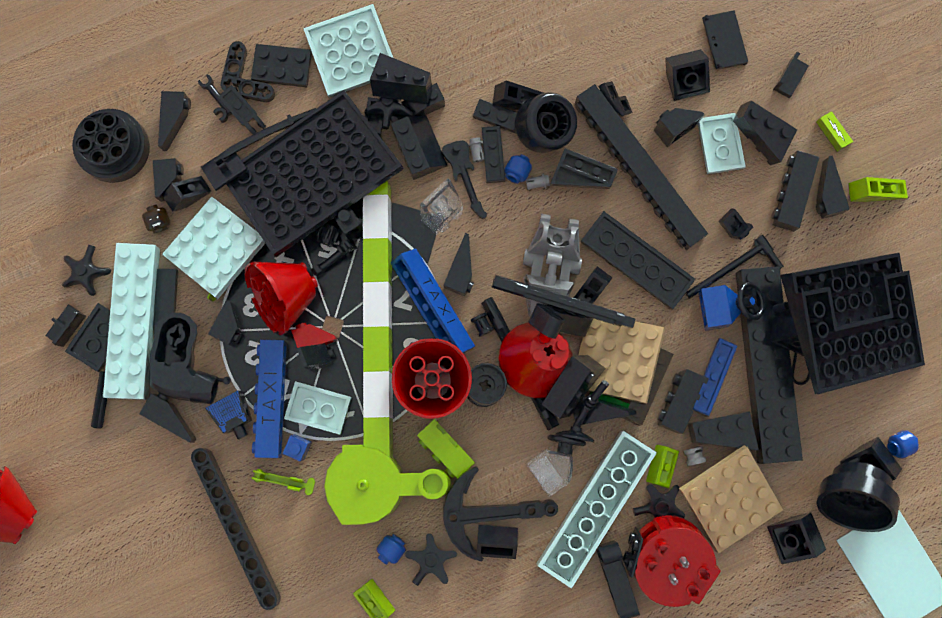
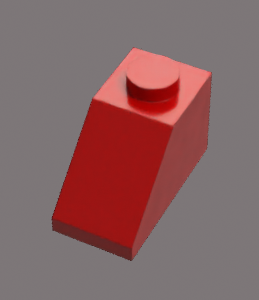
[291,323,338,348]

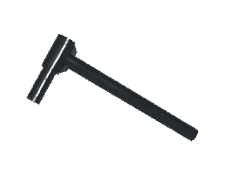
[685,235,784,299]

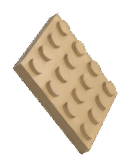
[578,319,665,404]
[679,445,783,553]

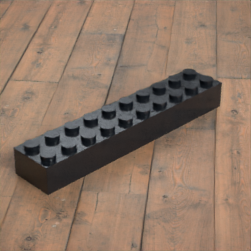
[735,266,803,464]

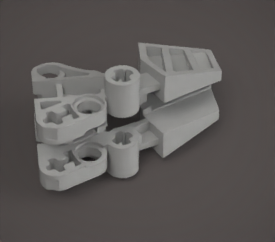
[523,214,582,317]

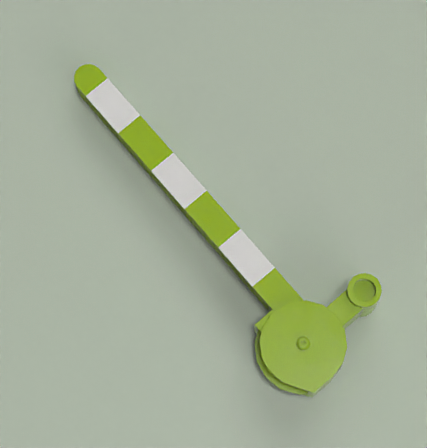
[324,180,452,525]

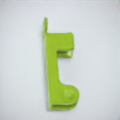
[251,469,315,495]

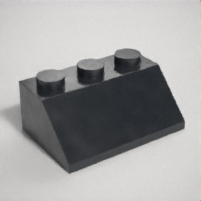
[391,115,448,180]

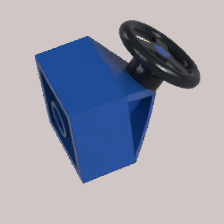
[699,282,765,331]

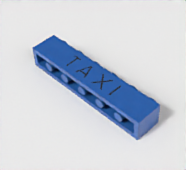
[391,249,475,354]
[252,340,287,458]

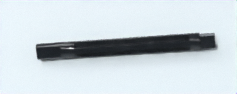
[491,274,636,328]
[481,297,559,431]

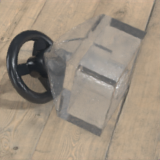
[525,435,586,497]

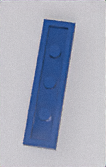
[693,338,737,416]

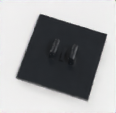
[201,149,248,191]

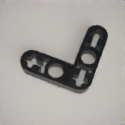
[220,41,275,102]

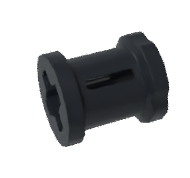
[470,312,494,337]

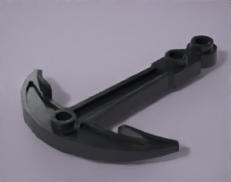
[443,466,558,562]

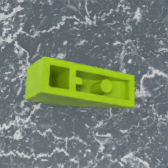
[848,177,908,202]

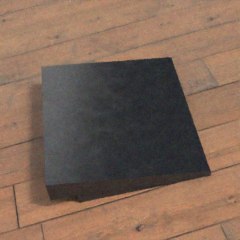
[780,253,925,394]

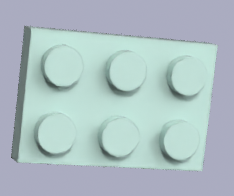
[698,113,746,174]
[284,381,352,435]

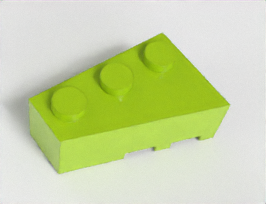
[417,419,475,479]

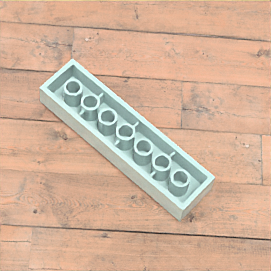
[103,243,160,400]
[536,431,657,589]

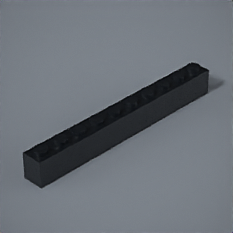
[575,84,708,250]

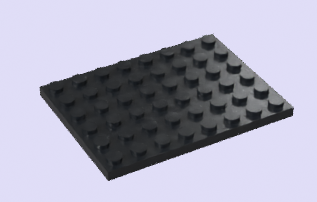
[226,90,404,257]

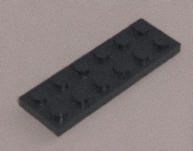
[580,211,696,310]

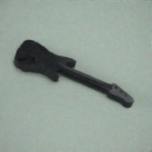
[442,140,487,219]

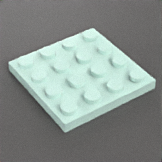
[303,4,393,98]
[162,197,265,299]

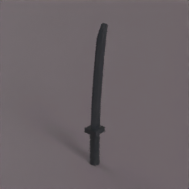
[222,108,316,159]

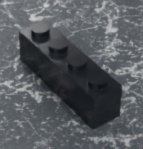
[772,150,819,232]

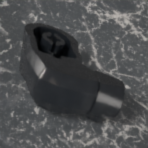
[149,313,219,404]

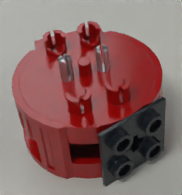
[623,515,721,607]

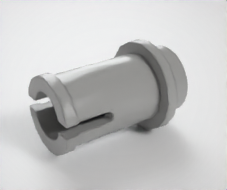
[468,138,485,162]
[526,173,550,190]

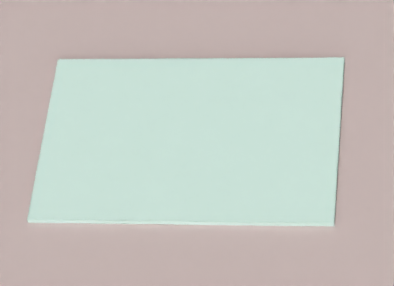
[836,510,942,618]

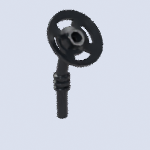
[555,380,609,443]

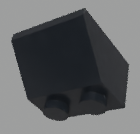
[665,49,710,101]
[654,108,705,148]
[840,437,902,481]
[767,512,826,564]

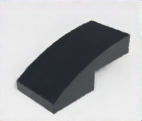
[598,81,633,116]

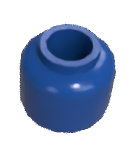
[504,154,532,184]
[887,430,919,459]
[377,534,406,565]

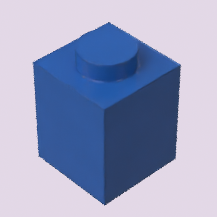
[282,434,312,462]

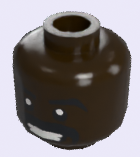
[142,204,171,234]

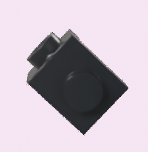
[718,208,753,240]

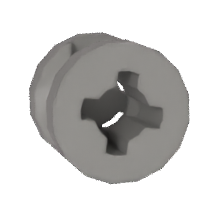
[683,446,706,466]

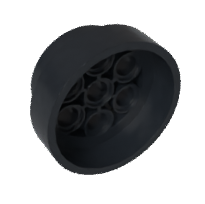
[72,109,150,183]
[816,462,900,532]

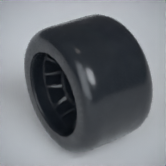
[515,93,577,153]

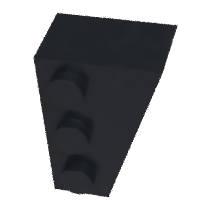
[370,53,432,103]
[733,100,798,165]
[550,148,618,189]
[542,355,606,419]
[657,369,709,434]
[688,412,759,450]

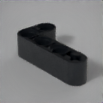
[528,303,593,339]
[596,540,640,618]

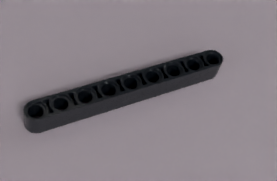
[191,448,281,610]

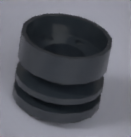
[467,363,507,407]

